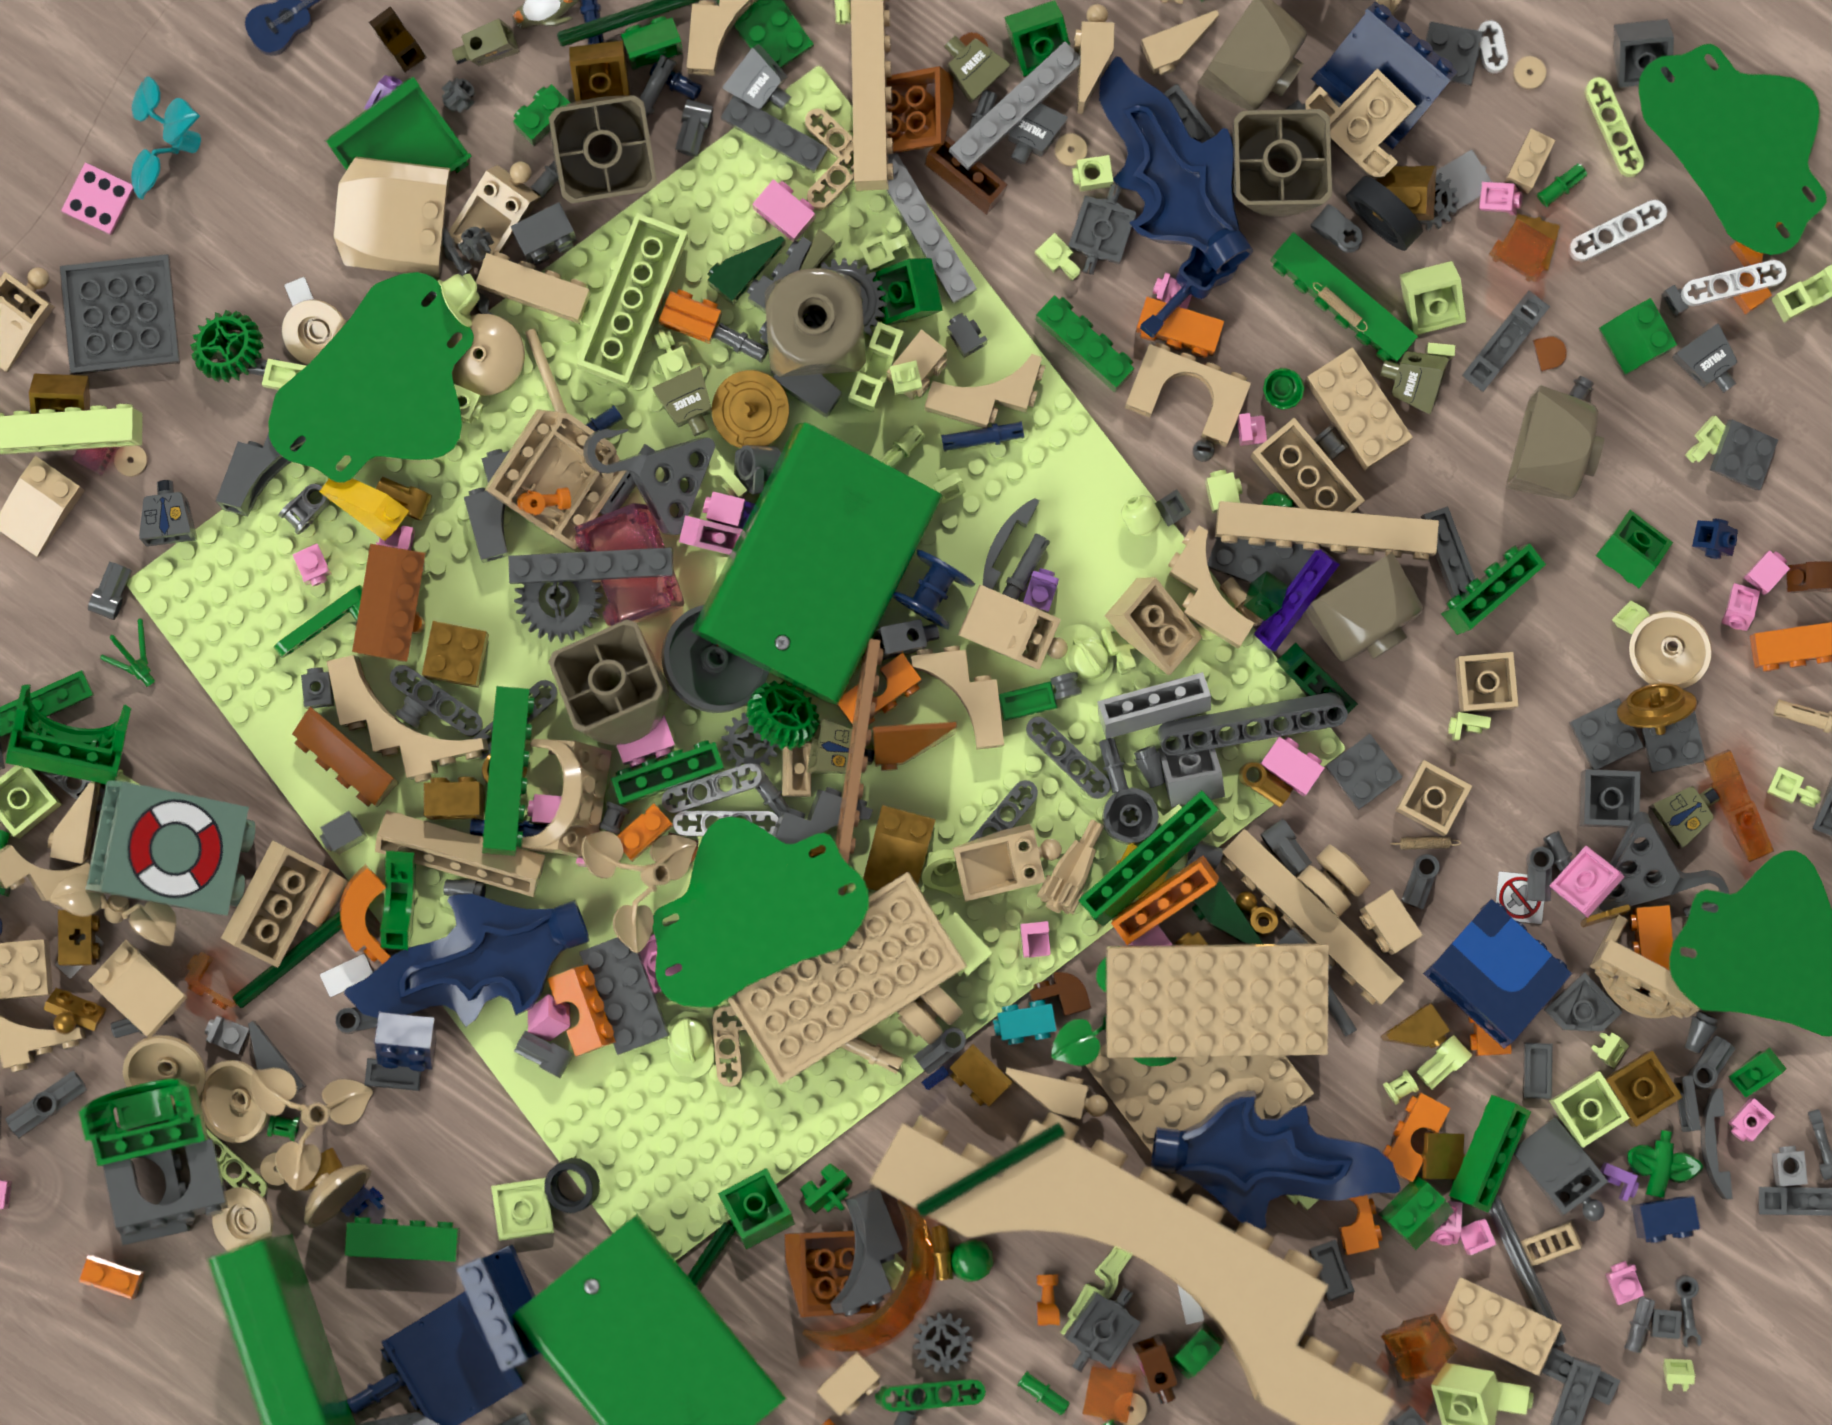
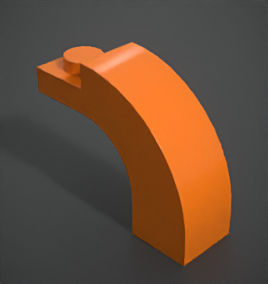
[340,864,391,964]

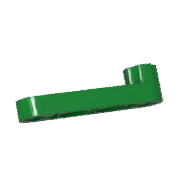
[274,585,363,658]
[875,1379,986,1412]

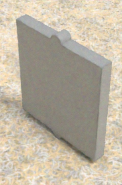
[1436,150,1492,210]

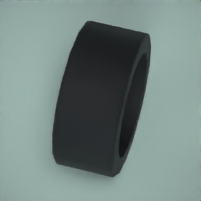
[545,1158,600,1213]

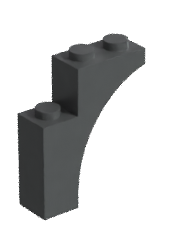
[464,449,509,563]
[772,787,873,844]
[830,1188,903,1316]

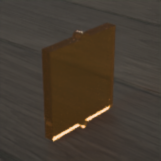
[1082,1366,1136,1423]

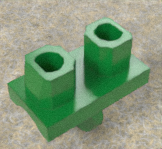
[800,1163,853,1214]

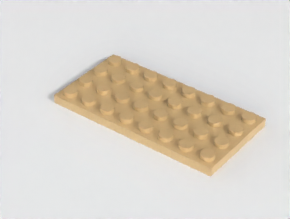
[727,872,968,1085]
[1106,943,1328,1058]

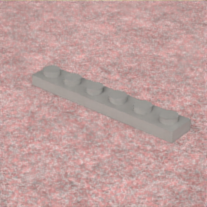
[949,42,1081,170]
[886,153,977,304]

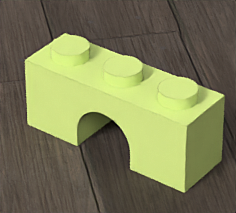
[1771,265,1832,323]
[848,322,904,412]

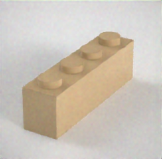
[476,252,591,324]

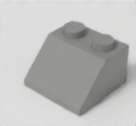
[1158,748,1225,808]

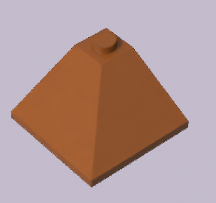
[887,66,954,153]
[873,722,957,771]
[784,1231,876,1317]

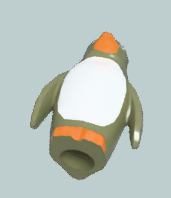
[513,0,578,28]

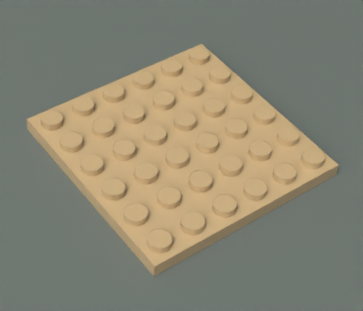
[1085,1043,1314,1193]

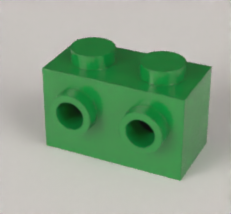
[513,84,570,147]

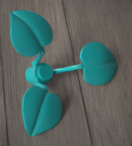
[131,76,201,200]

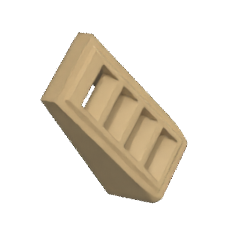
[1521,1220,1582,1267]

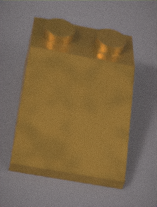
[863,805,935,891]

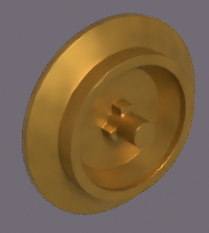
[712,370,789,448]
[1617,683,1697,735]

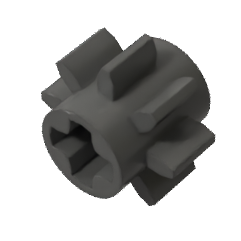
[442,78,475,113]
[458,227,494,261]

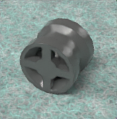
[1051,672,1082,700]
[395,696,429,729]

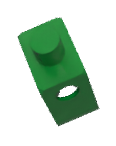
[1169,1322,1224,1379]

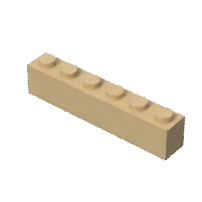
[375,811,545,897]

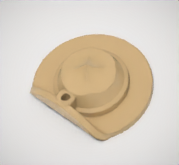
[282,300,347,365]
[212,1187,273,1251]

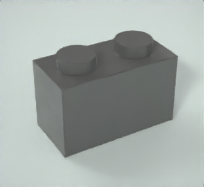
[320,811,368,855]

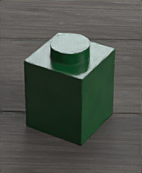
[1244,571,1288,621]

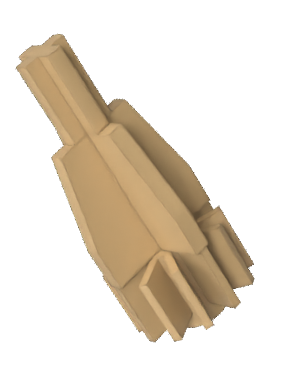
[1037,820,1104,915]

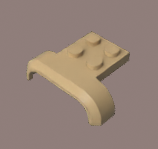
[1306,69,1416,178]

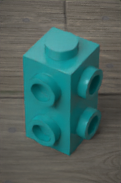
[993,1000,1057,1045]

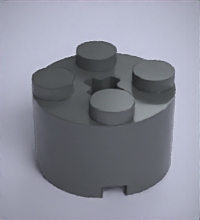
[1102,788,1159,845]

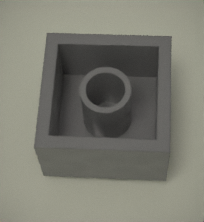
[510,202,577,265]
[1580,769,1640,828]

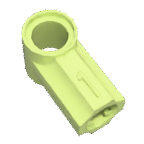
[1416,1035,1472,1090]

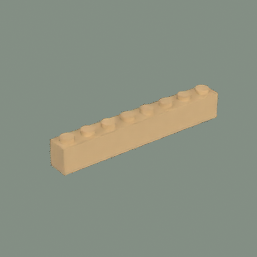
[851,0,894,191]
[1215,501,1439,560]
[1221,829,1404,1005]

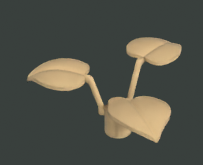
[582,831,697,953]
[50,874,176,946]
[250,1068,373,1191]

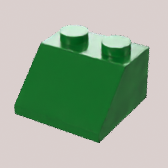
[1004,0,1071,77]
[621,16,683,70]
[873,258,943,325]
[1599,298,1677,375]
[1595,510,1673,589]
[718,1168,795,1250]
[1378,1176,1455,1250]

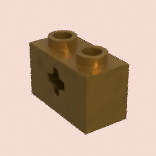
[58,910,100,966]

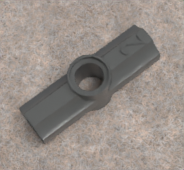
[5,1070,88,1138]

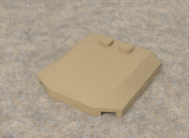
[334,157,451,277]
[485,409,626,550]

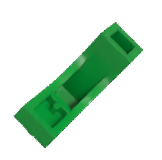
[380,851,416,950]

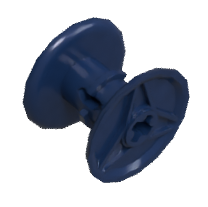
[893,549,975,630]

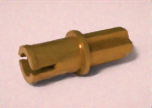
[931,1225,954,1281]

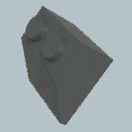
[1613,19,1674,88]

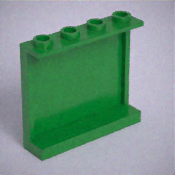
[324,76,472,173]

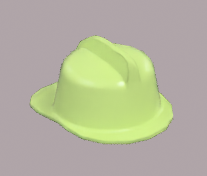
[438,274,480,327]
[1059,624,1114,685]
[921,849,963,895]
[667,1012,714,1078]

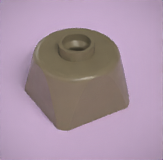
[1197,0,1307,111]
[549,96,657,203]
[1232,109,1332,216]
[765,268,866,377]
[1506,385,1604,500]
[1304,552,1423,662]
[549,619,669,745]

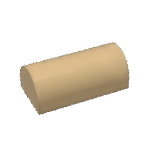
[782,742,811,797]
[304,868,349,928]

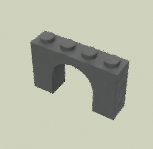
[120,1127,194,1245]
[103,1139,229,1236]

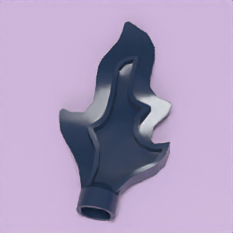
[1099,56,1253,274]
[344,894,590,1027]
[1151,1090,1401,1230]

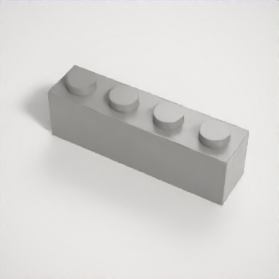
[1097,672,1211,739]

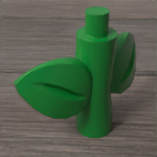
[1627,1130,1703,1198]

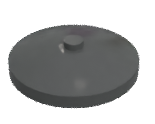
[661,605,769,713]

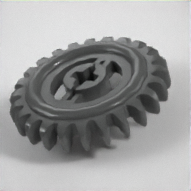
[803,258,887,337]
[514,580,604,643]

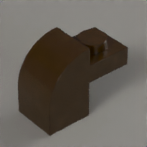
[369,6,427,73]

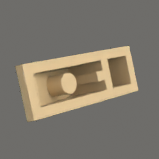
[1140,10,1219,75]
[48,781,101,863]

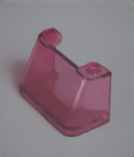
[575,503,684,627]

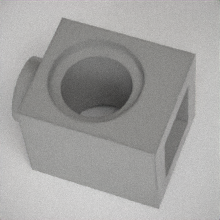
[1772,1146,1808,1186]

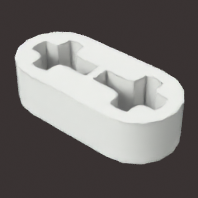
[1478,21,1508,73]

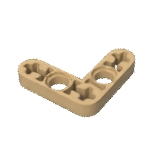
[805,109,854,211]
[712,1006,746,1087]

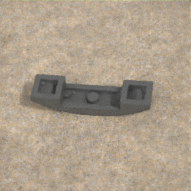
[1462,290,1550,392]
[982,498,1040,590]
[1701,1089,1733,1199]
[1759,1187,1832,1216]

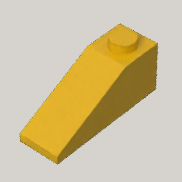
[319,478,409,541]

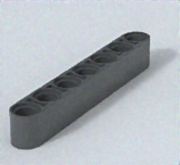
[1157,692,1348,756]

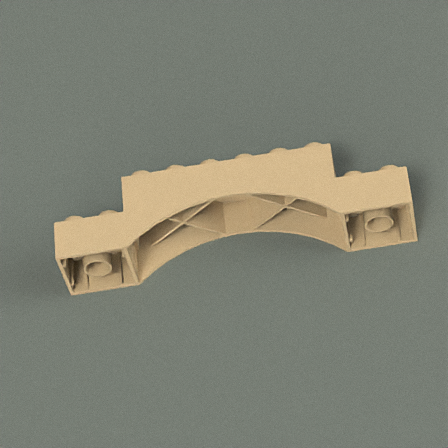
[870,1112,1394,1425]

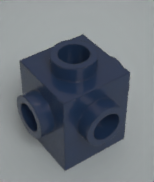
[1692,518,1738,559]

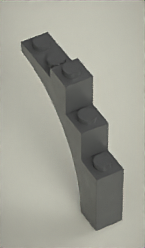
[747,237,842,418]
[216,432,306,517]

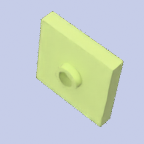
[491,1178,554,1241]

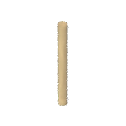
[525,329,567,413]

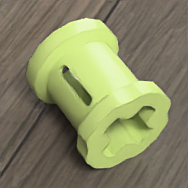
[1383,1070,1419,1105]

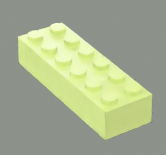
[576,212,688,388]

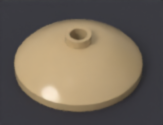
[447,314,525,396]
[1629,610,1712,689]
[123,1035,206,1110]
[199,1060,269,1143]
[304,1164,371,1228]

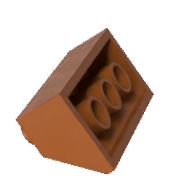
[352,544,426,662]
[292,707,399,808]

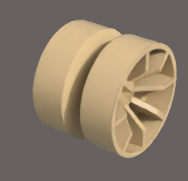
[1297,844,1371,918]
[897,985,964,1045]

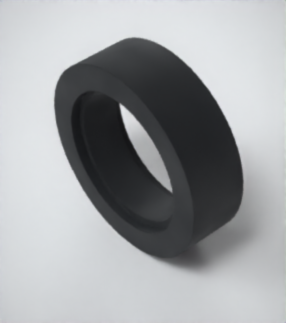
[1346,176,1423,251]

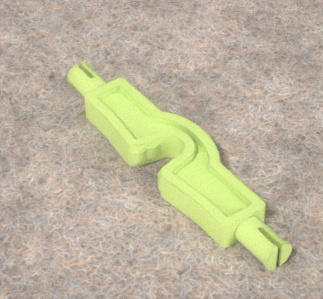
[1060,1246,1133,1335]

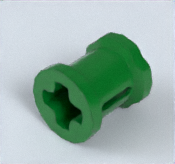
[267,1115,300,1142]

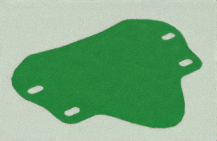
[1638,44,1827,255]
[268,272,474,483]
[653,817,869,1008]
[1669,850,1832,1037]

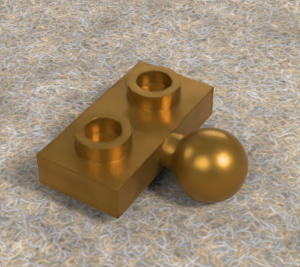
[43,987,106,1034]

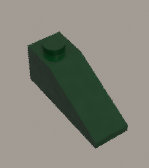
[707,236,786,305]
[1276,642,1358,714]
[1191,881,1263,945]

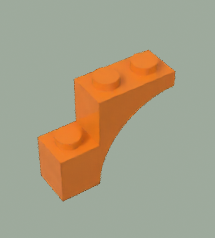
[1727,222,1782,315]

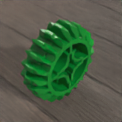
[190,310,264,383]
[745,680,820,750]

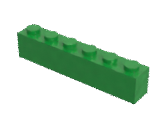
[1271,232,1418,363]
[482,686,534,856]
[1078,790,1227,927]

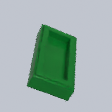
[999,681,1058,721]

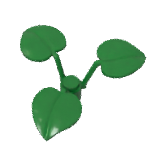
[1051,957,1177,1066]

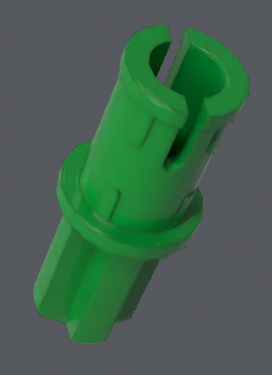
[1537,164,1588,208]
[1017,1371,1070,1415]

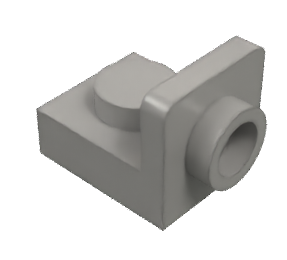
[205,1015,250,1054]

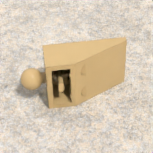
[1074,4,1114,114]
[449,162,541,262]
[0,267,55,372]
[958,585,1068,669]
[953,824,1062,901]
[1004,1068,1108,1119]

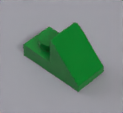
[1728,1047,1787,1098]

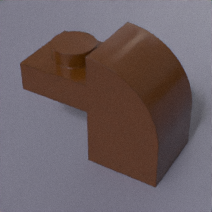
[1787,561,1832,593]
[1029,972,1091,1016]

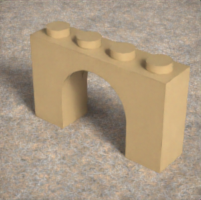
[1125,343,1251,447]

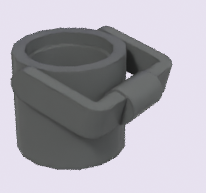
[734,445,781,495]

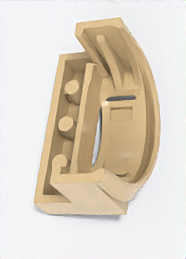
[522,739,612,858]
[1589,915,1700,1019]

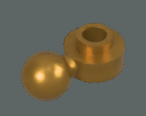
[1236,891,1278,936]

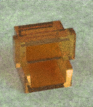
[1489,219,1554,282]
[1381,1313,1458,1382]

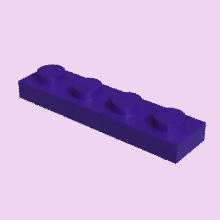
[1254,548,1340,652]

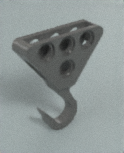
[583,429,715,535]
[1599,812,1729,916]

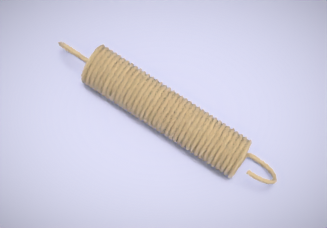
[1313,283,1368,332]
[1390,836,1461,850]

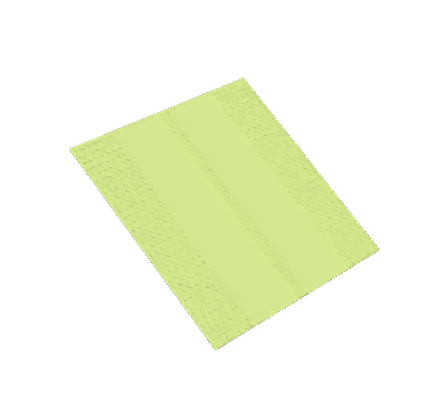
[127,66,1345,1261]

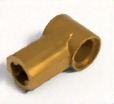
[376,476,432,521]
[1239,762,1293,808]

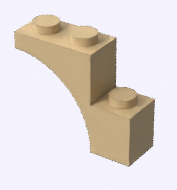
[0,845,90,901]

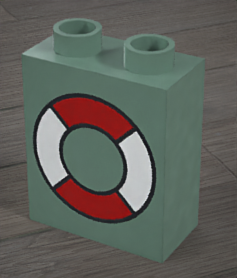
[86,781,256,916]

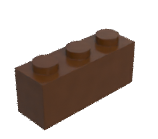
[925,135,1008,215]

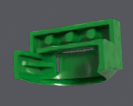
[5,684,131,784]
[78,1078,208,1166]

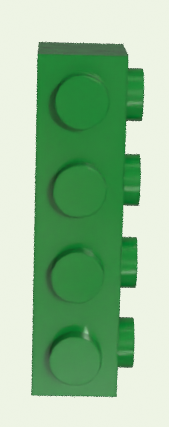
[1035,295,1134,393]
[1441,543,1546,635]
[611,740,725,806]
[1449,1095,1531,1213]
[345,1217,460,1262]

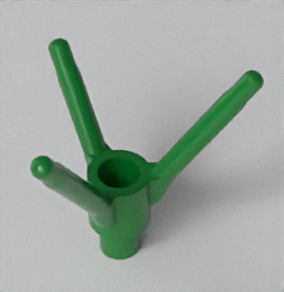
[100,618,155,687]

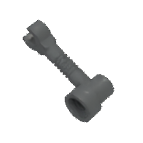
[1808,1109,1832,1181]
[1675,1275,1702,1348]

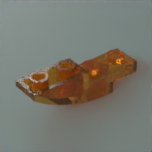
[1703,749,1774,862]

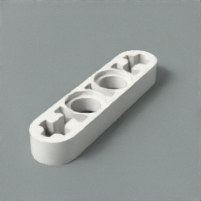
[1569,200,1667,262]
[1681,260,1786,306]
[673,811,778,836]

